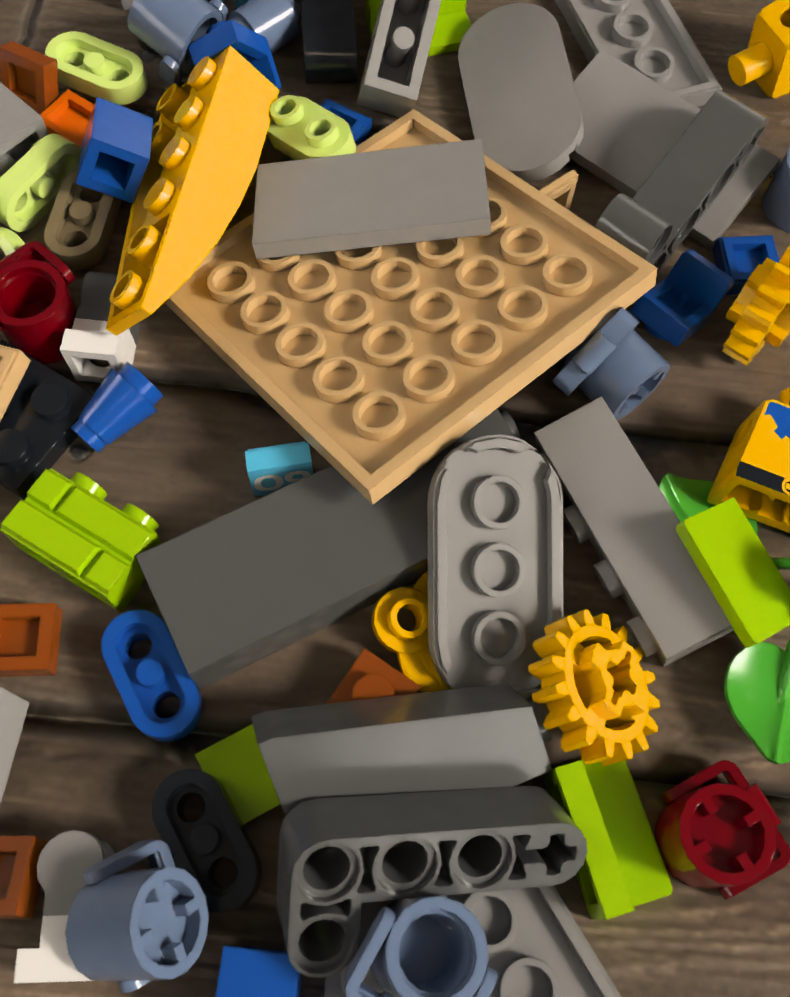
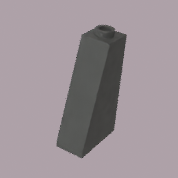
[251,683,552,855]

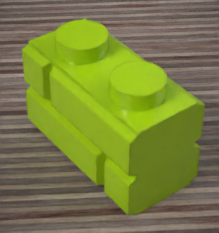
[0,468,162,612]

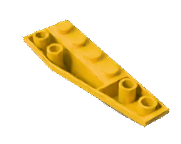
[106,45,280,336]

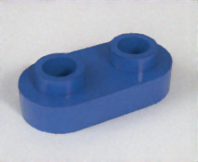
[101,610,203,742]

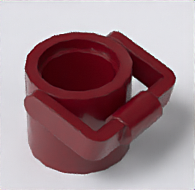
[0,241,77,364]
[655,760,790,900]

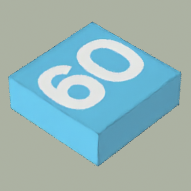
[245,441,313,497]

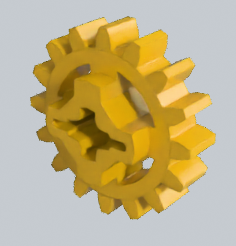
[722,246,790,366]
[528,609,660,766]

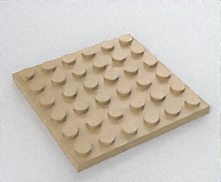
[164,109,658,505]

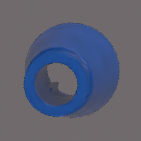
[71,362,163,453]

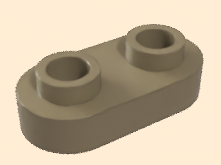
[44,168,122,270]

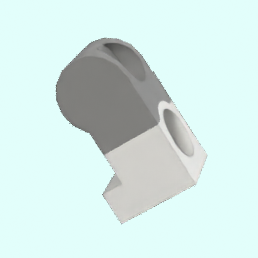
[14,830,115,983]

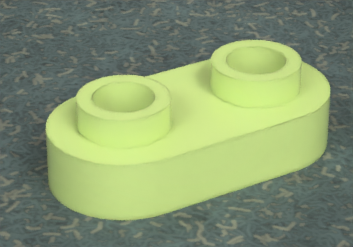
[45,31,148,105]
[267,95,356,160]
[0,133,81,232]

